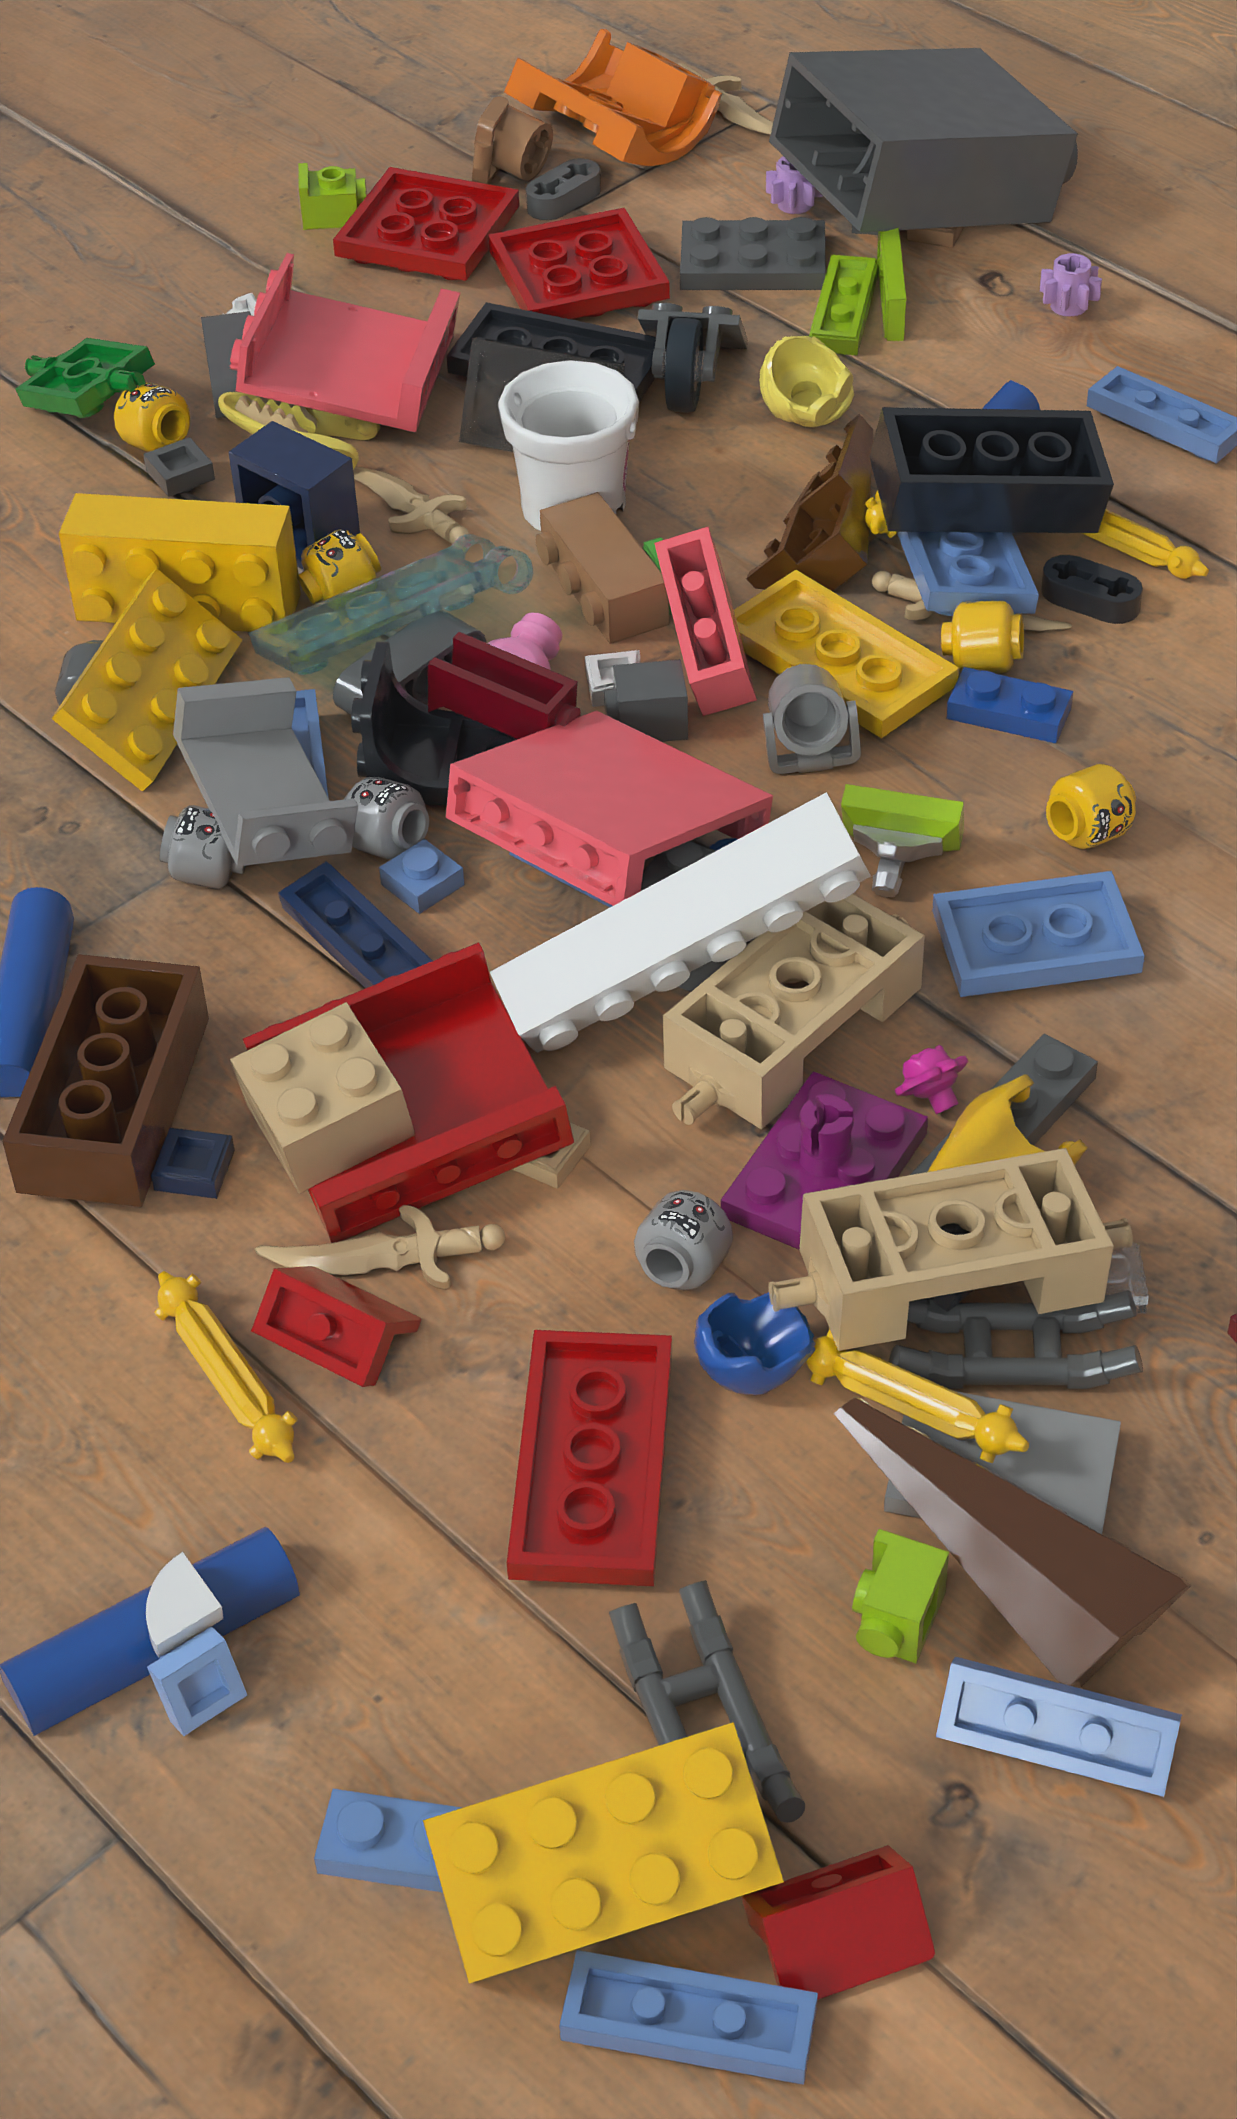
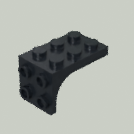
[351,642,517,805]

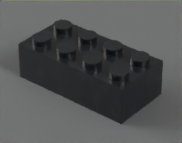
[870,407,1114,534]

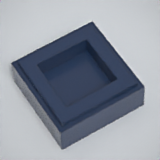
[151,1128,235,1199]

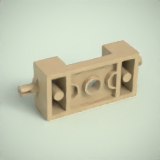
[663,894,925,1130]
[769,1148,1133,1351]

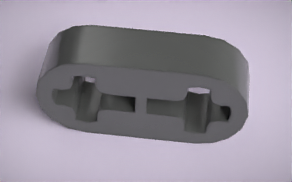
[526,158,601,220]

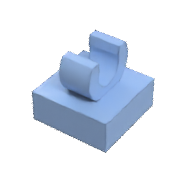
[147,1626,247,1736]

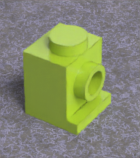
[298,163,367,230]
[852,1529,949,1664]

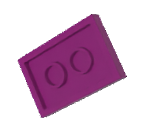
[721,1071,928,1250]

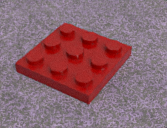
[333,167,520,281]
[488,207,670,319]

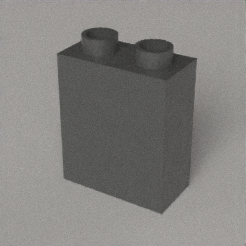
[769,48,1078,232]

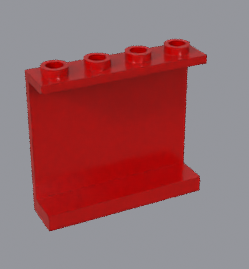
[243,942,574,1243]

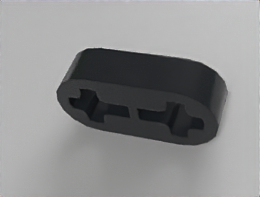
[1041,555,1143,624]

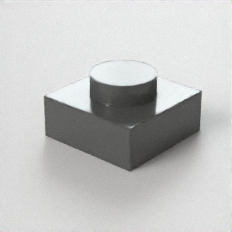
[143,437,215,497]

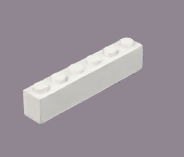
[490,792,871,1053]

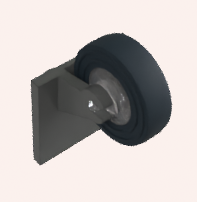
[638,303,748,412]

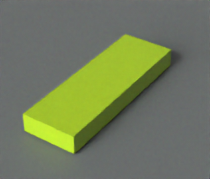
[877,228,906,341]
[809,254,879,356]

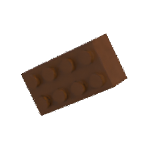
[2,954,209,1207]

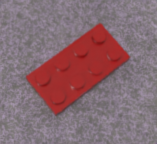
[507,1330,672,1587]

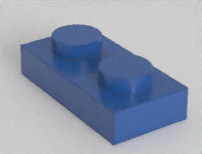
[946,667,1073,743]

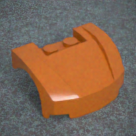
[504,29,722,166]

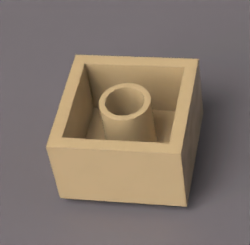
[230,1002,415,1194]

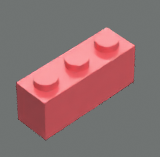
[654,527,757,716]

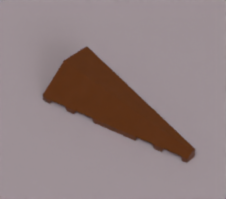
[746,414,873,592]
[834,1397,1191,1688]

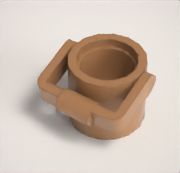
[472,96,553,184]

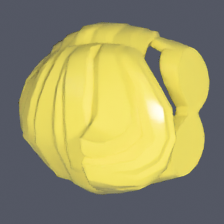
[759,336,854,427]

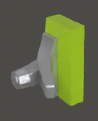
[841,784,964,898]

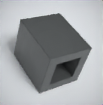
[604,659,688,742]

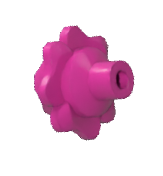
[894,1045,968,1115]

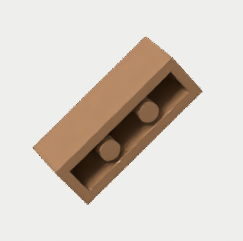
[535,492,669,644]

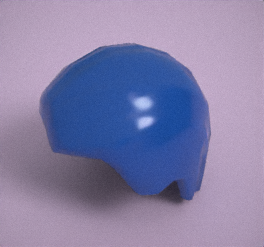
[694,1292,815,1395]

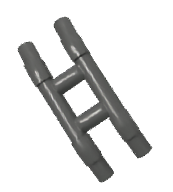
[889,1290,1143,1389]
[609,1580,805,1823]

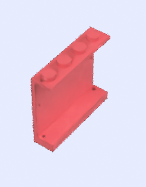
[230,253,460,432]
[446,710,773,906]

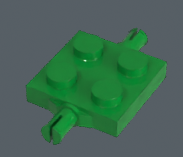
[15,338,155,418]

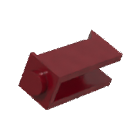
[428,632,581,739]

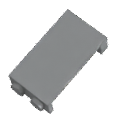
[173,677,358,866]

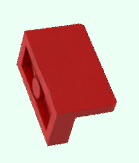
[251,1266,422,1387]
[741,1845,935,2000]

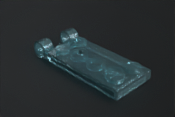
[249,534,533,675]

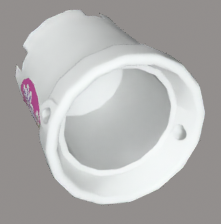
[498,360,639,531]

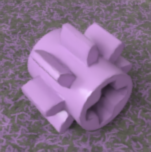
[766,156,823,214]
[1040,253,1102,317]

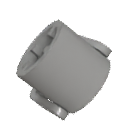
[763,664,861,774]

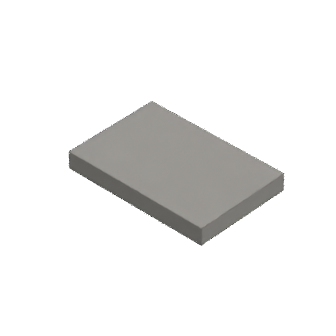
[884,1391,1121,1534]

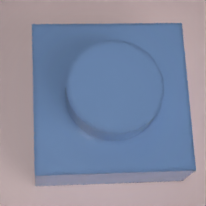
[379,839,465,914]

